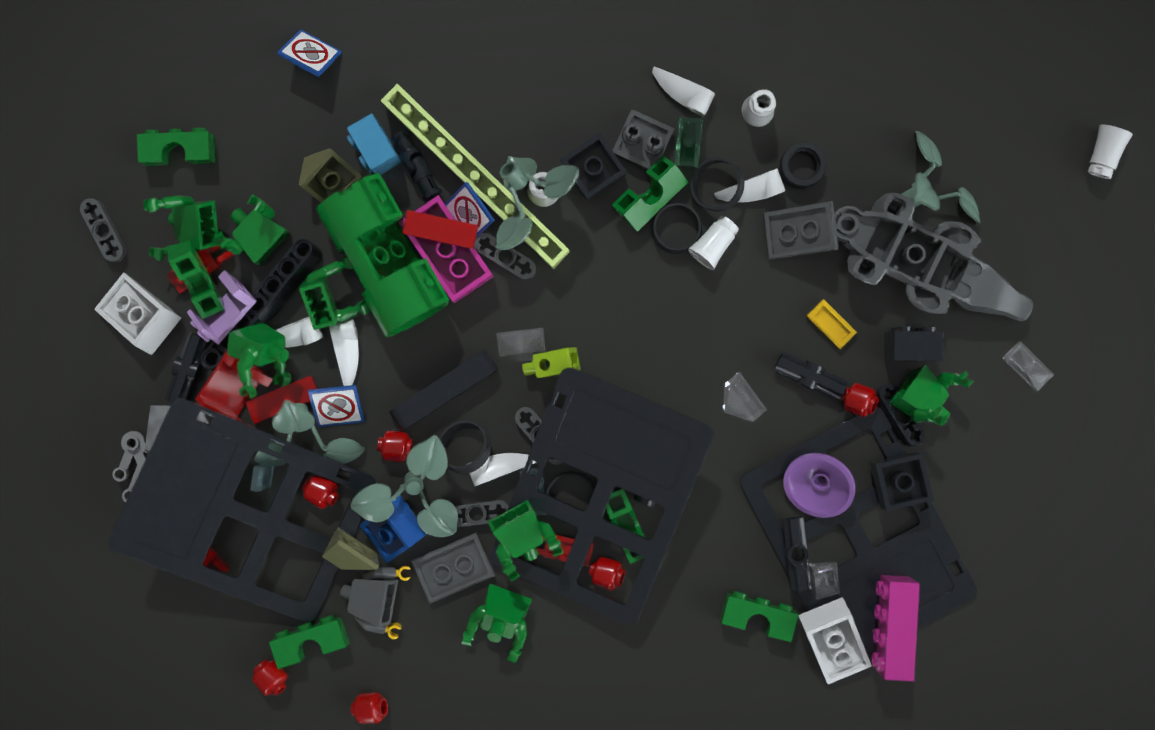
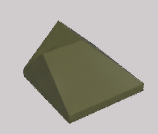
[299,148,362,203]
[322,527,379,570]

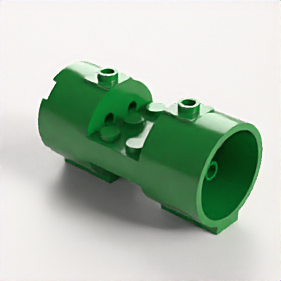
[316,173,449,338]

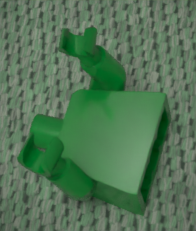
[213,194,290,265]
[143,196,219,261]
[299,256,371,330]
[227,322,292,399]
[890,365,974,426]
[488,500,563,581]
[462,584,532,663]

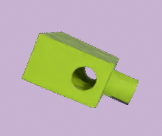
[522,347,581,378]

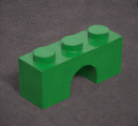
[137,128,215,166]
[612,155,688,232]
[167,239,224,319]
[606,487,645,564]
[720,591,798,642]
[269,615,350,669]

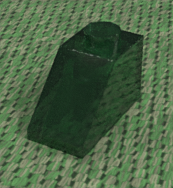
[674,117,705,167]

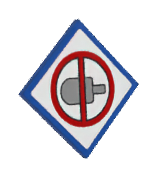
[277,29,342,77]
[445,181,495,238]
[308,385,365,427]

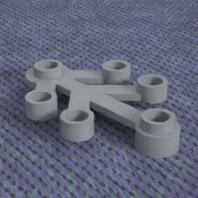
[112,431,147,502]

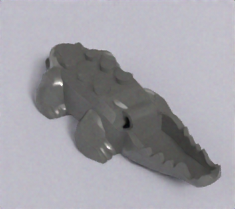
[834,193,1033,321]

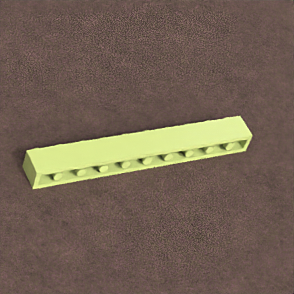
[381,84,570,269]

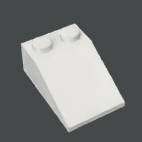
[94,273,181,355]
[798,597,872,684]

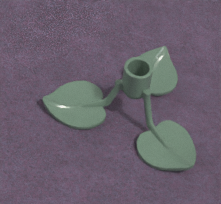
[902,131,981,224]
[495,156,579,250]
[254,400,365,466]
[350,435,458,537]

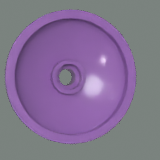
[783,453,856,518]

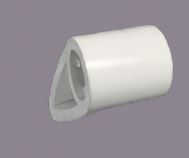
[652,66,715,116]
[714,169,786,202]
[276,317,324,348]
[329,319,359,386]
[466,453,536,486]

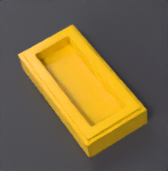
[806,299,857,349]

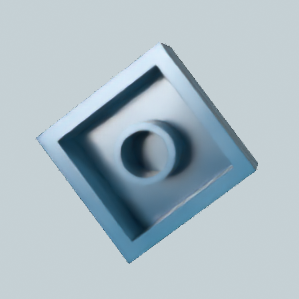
[347,113,402,175]

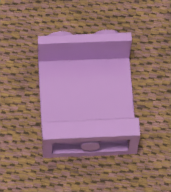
[187,270,256,344]

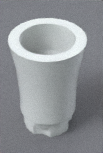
[742,90,776,127]
[1088,125,1133,179]
[527,172,558,207]
[688,216,739,270]

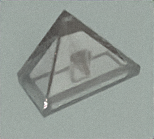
[496,328,546,357]
[1003,341,1054,391]
[723,372,767,422]
[809,562,840,599]

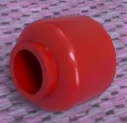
[841,383,879,417]
[377,430,413,462]
[302,474,339,509]
[589,557,625,591]
[252,660,288,696]
[351,692,388,724]

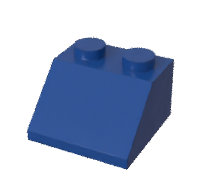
[359,495,427,563]

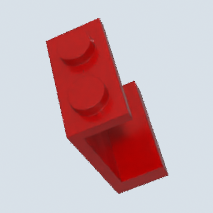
[196,351,273,423]

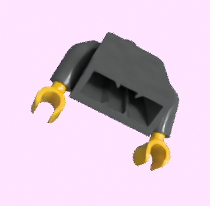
[340,566,411,639]

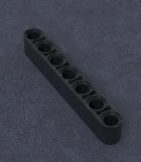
[201,239,321,371]

